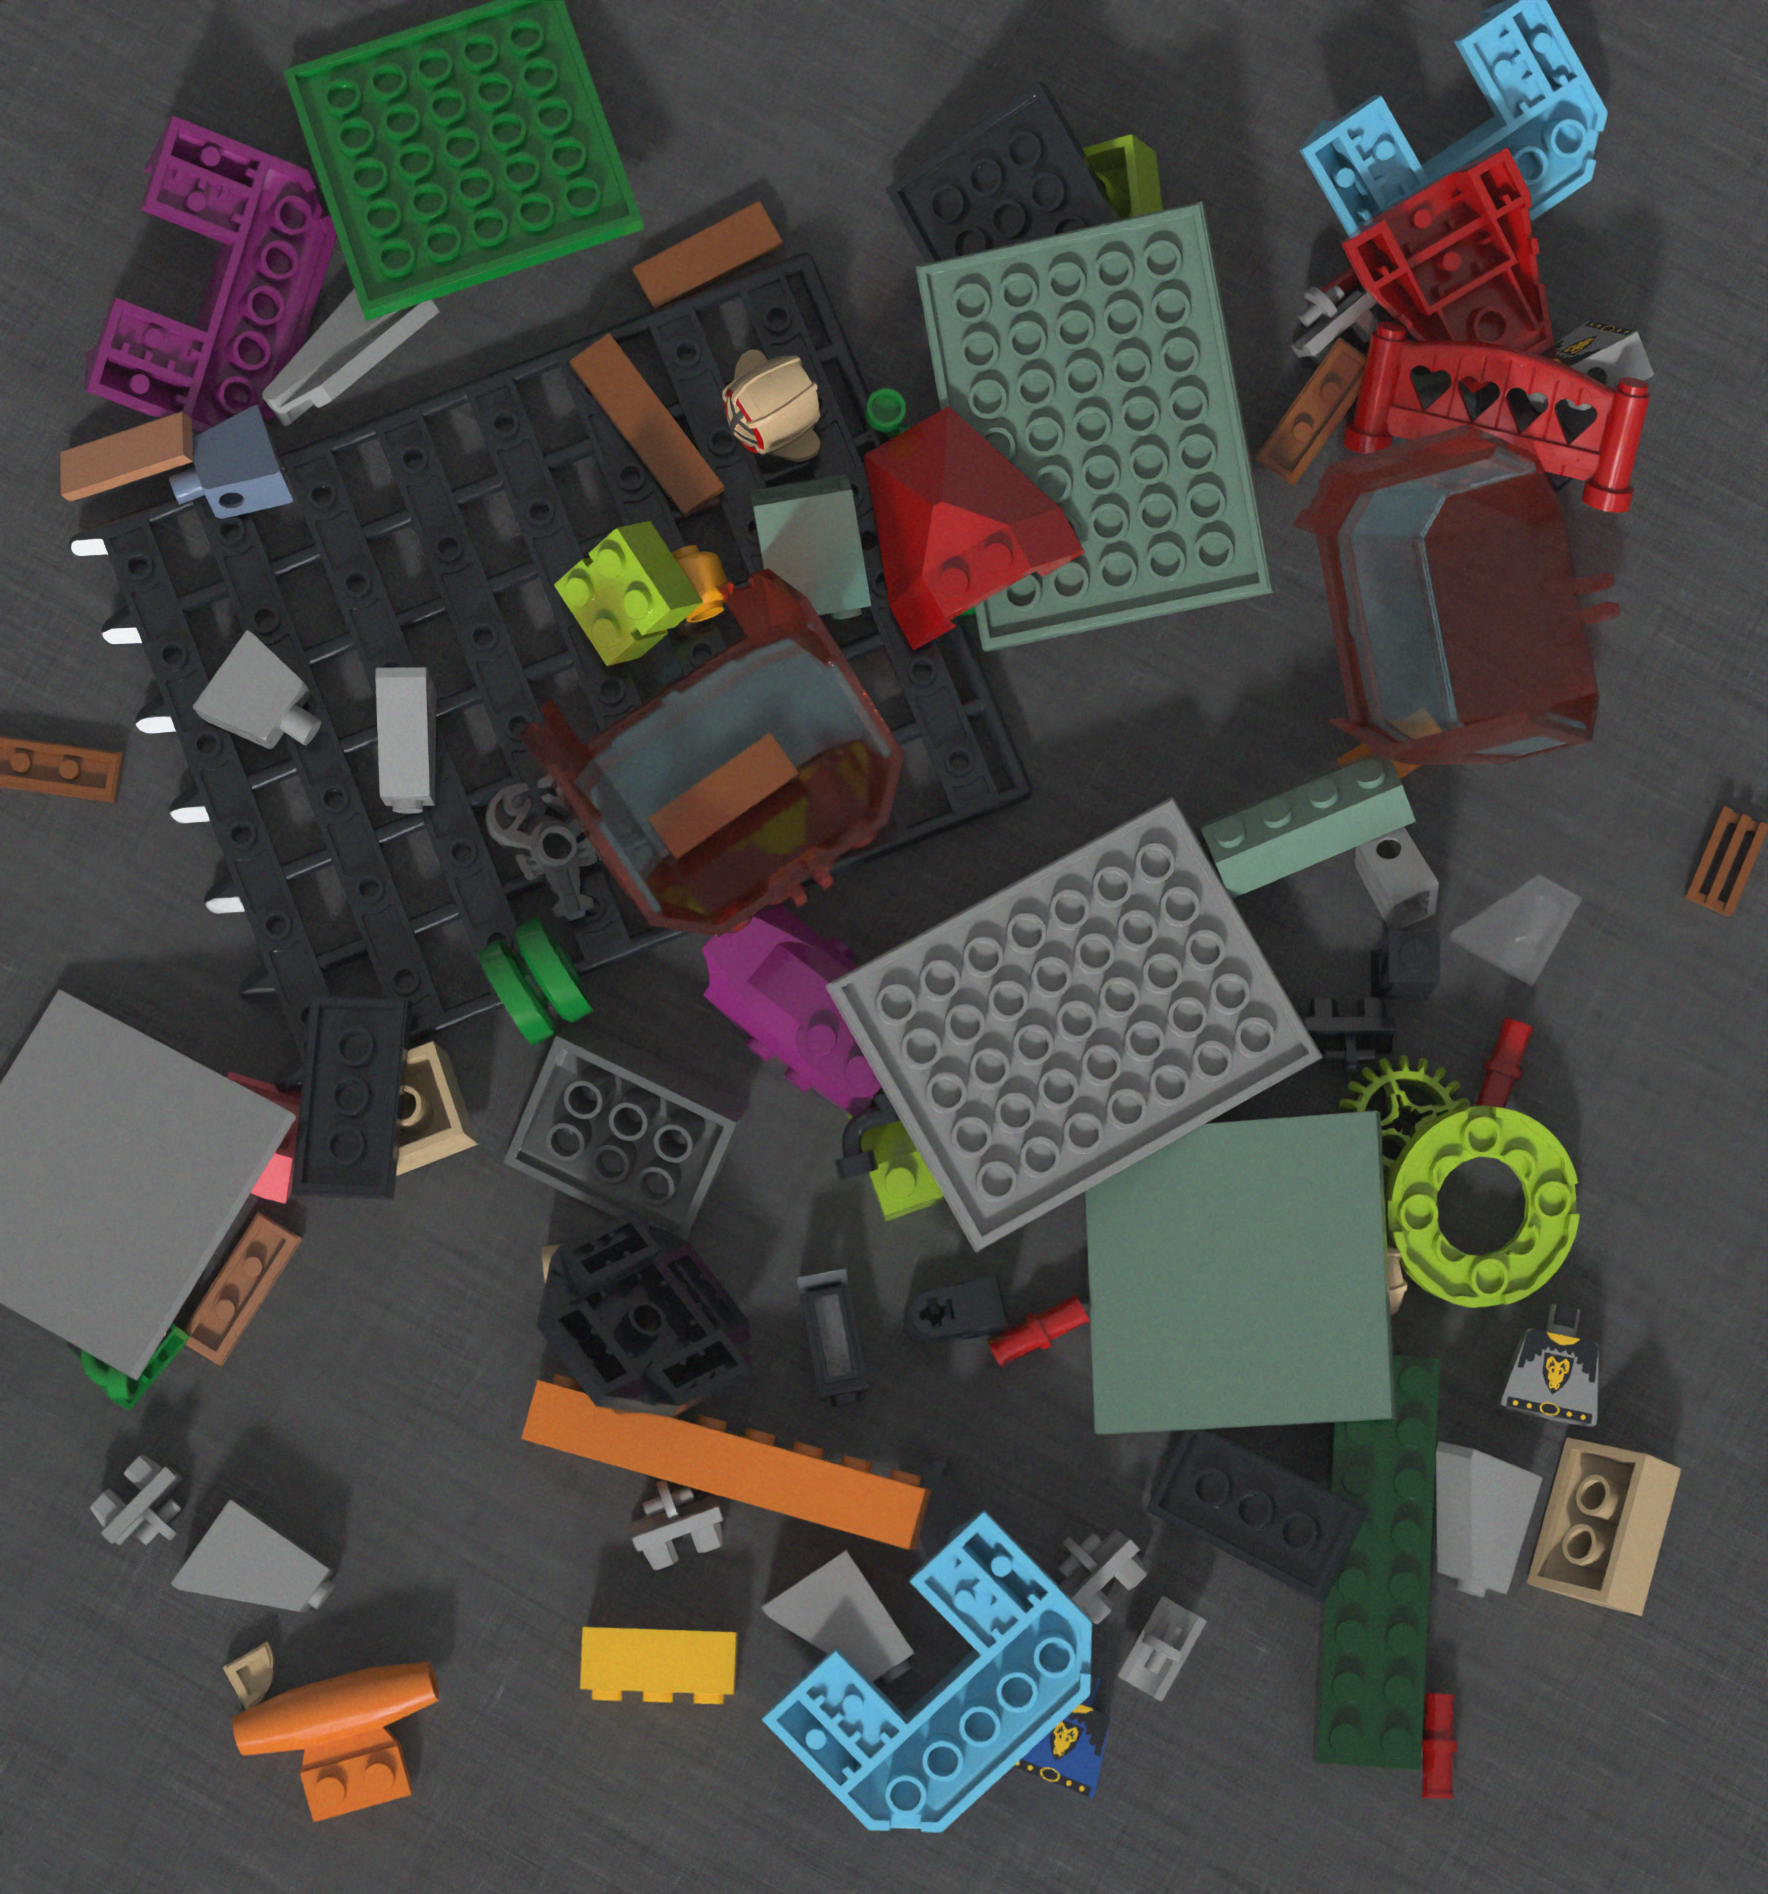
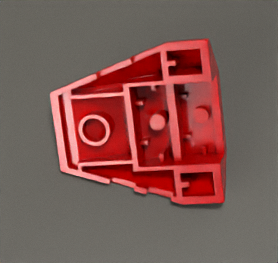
[1341,147,1554,393]
[864,406,1085,650]

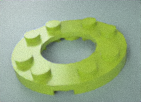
[1385,1105,1580,1308]

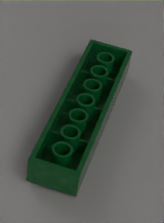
[1312,1355,1440,1770]

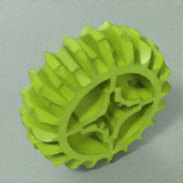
[1338,1055,1470,1189]

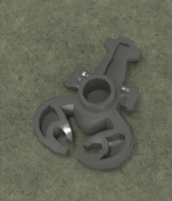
[485,772,598,922]

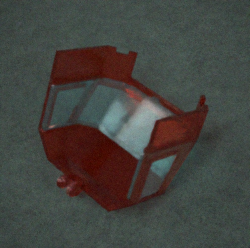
[1292,424,1621,765]
[518,568,904,937]

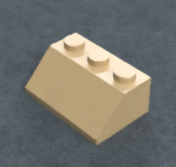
[1526,1437,1681,1616]

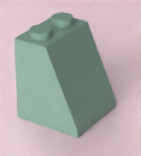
[750,474,871,628]

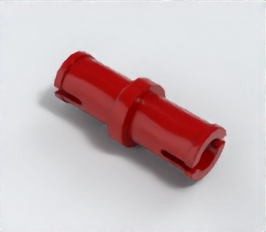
[1475,1018,1534,1108]
[986,1293,1090,1368]
[1421,1693,1458,1799]

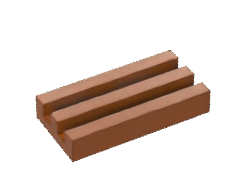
[1684,806,1768,917]

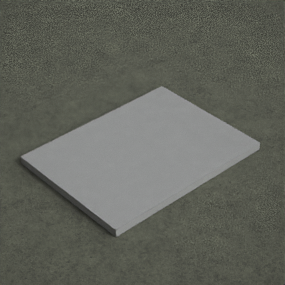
[826,797,1322,1252]

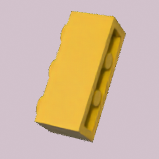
[580,1627,738,1704]

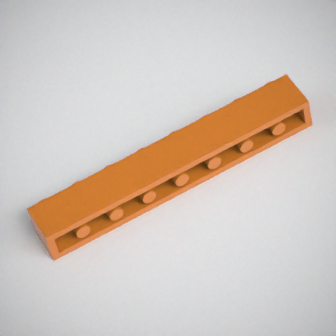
[521,1373,932,1549]

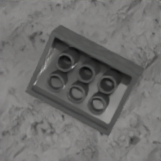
[503,1020,751,1241]

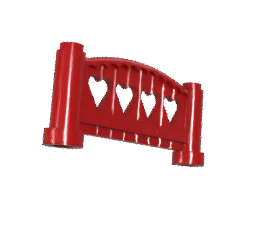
[1342,322,1650,513]

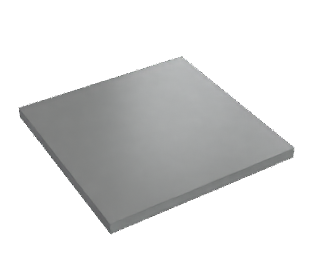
[0,989,296,1380]

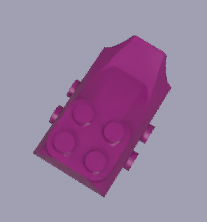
[702,903,883,1116]

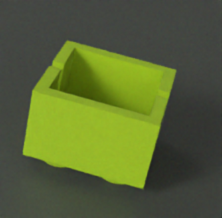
[554,521,703,666]

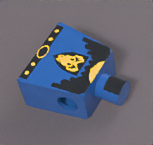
[1013,1675,1111,1799]

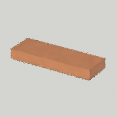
[60,412,193,502]
[183,1211,303,1367]

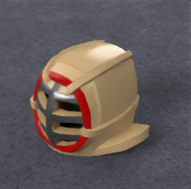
[722,350,821,462]

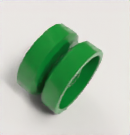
[476,916,594,1046]

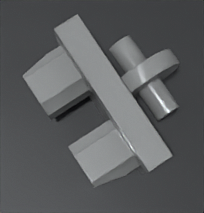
[1291,285,1382,365]
[90,1454,184,1545]
[629,1480,723,1570]
[1058,1528,1148,1624]
[1117,1595,1207,1702]

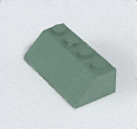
[1199,747,1416,899]

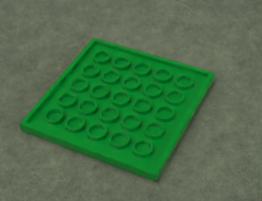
[283,0,645,321]

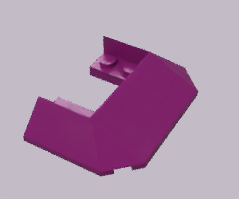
[85,115,337,434]

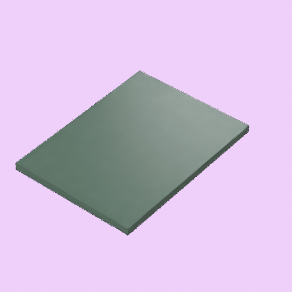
[916,201,1274,652]

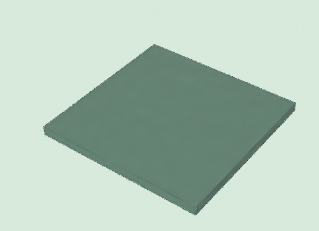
[1085,1111,1396,1435]

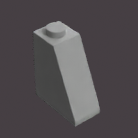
[376,667,437,814]
[1436,1441,1543,1598]
[171,1499,336,1612]
[761,1550,914,1685]

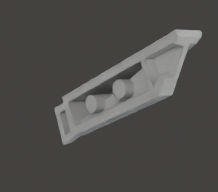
[262,288,440,426]

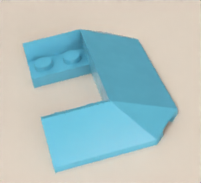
[1299,0,1608,236]
[762,1509,1092,1832]

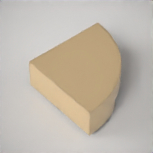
[223,1642,276,1710]

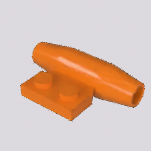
[232,1661,440,1822]

